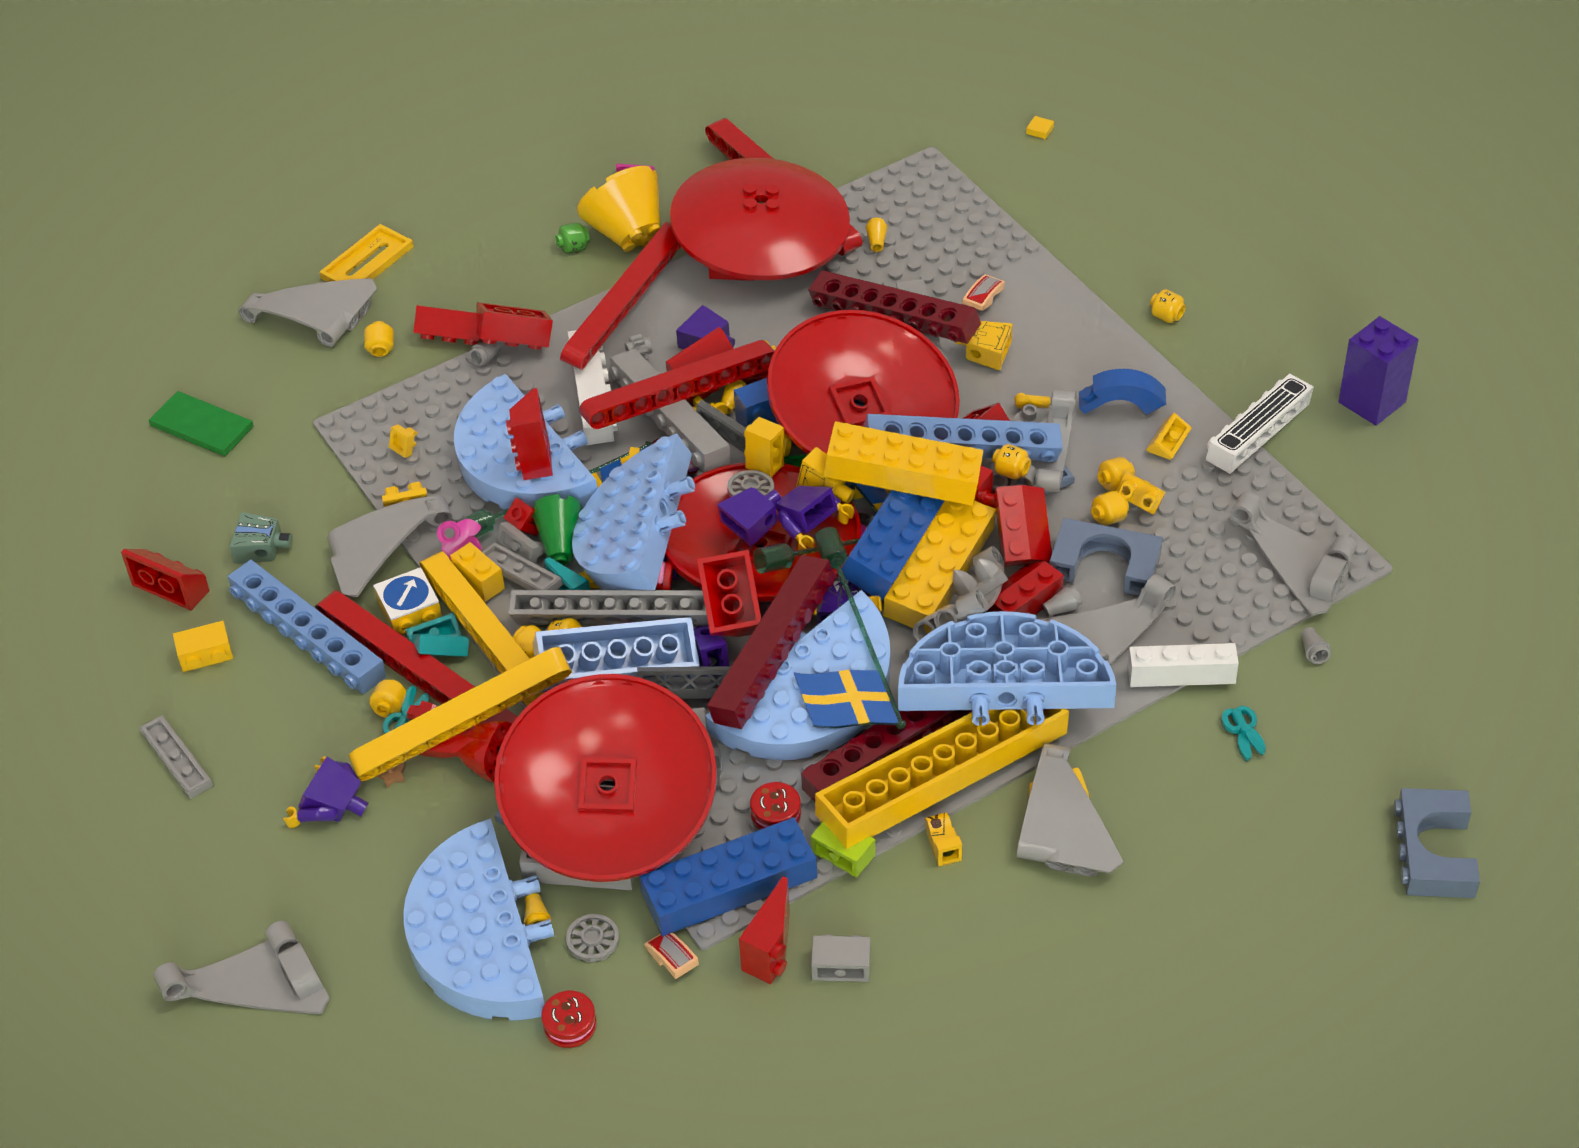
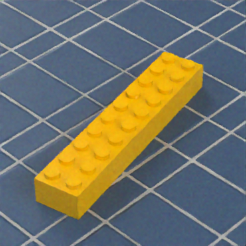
[815,709,1069,849]

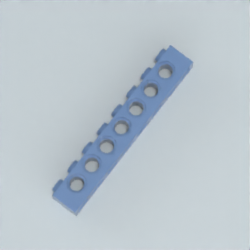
[863,414,1063,463]
[228,559,387,695]

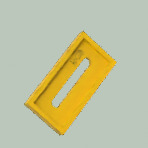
[319,224,414,282]

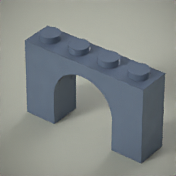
[1050,518,1163,596]
[1394,788,1480,898]

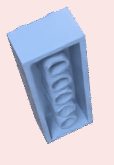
[533,617,700,692]

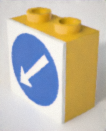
[373,567,442,635]

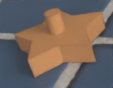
[376,763,406,788]

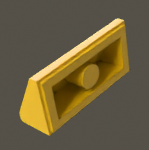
[1145,413,1192,460]

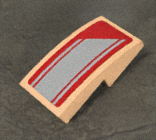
[962,274,1005,311]
[644,933,699,979]

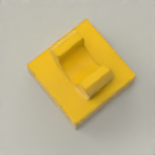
[389,424,418,458]

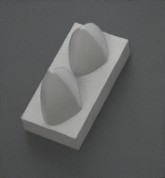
[496,521,545,564]
[953,559,1008,599]

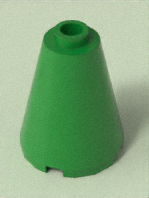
[532,494,582,566]

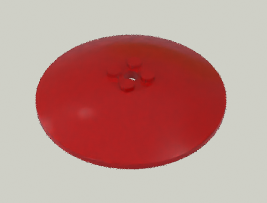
[670,158,850,280]
[767,310,960,454]
[665,462,861,602]
[494,674,717,882]

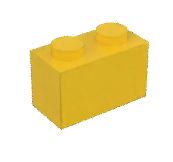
[744,417,784,477]
[450,542,505,602]
[173,621,234,672]

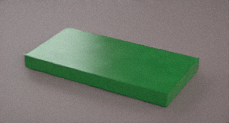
[149,391,254,456]

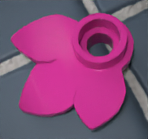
[437,519,482,560]

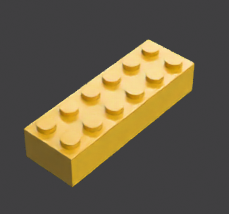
[823,421,983,506]
[883,500,996,633]

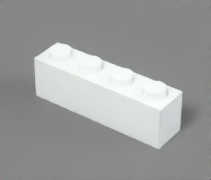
[1127,643,1239,687]

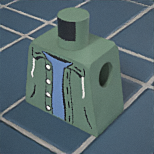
[230,512,293,564]

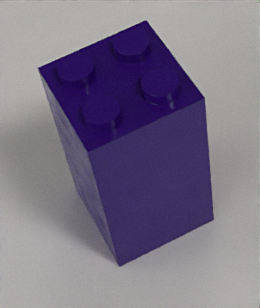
[1338,316,1419,426]

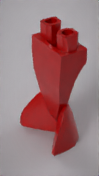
[407,701,512,783]

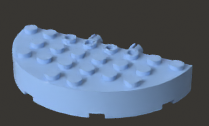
[454,374,598,510]
[572,434,695,590]
[705,590,891,760]
[898,611,1116,726]
[403,819,554,1020]

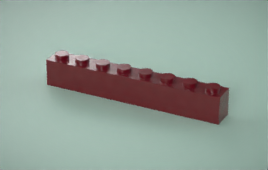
[707,555,835,729]

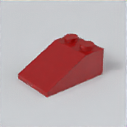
[739,876,790,985]

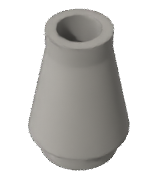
[469,341,503,366]
[1042,586,1082,618]
[1301,627,1331,664]

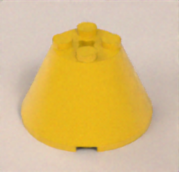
[577,166,661,252]

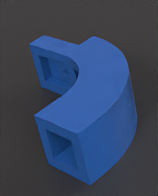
[1079,369,1166,415]

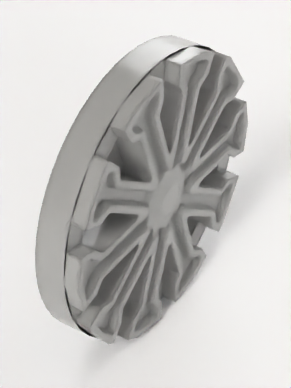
[727,470,774,497]
[566,914,619,963]

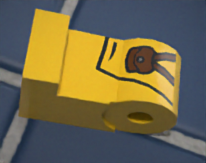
[924,812,962,867]

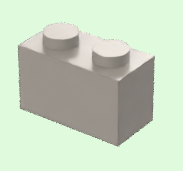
[811,934,871,982]

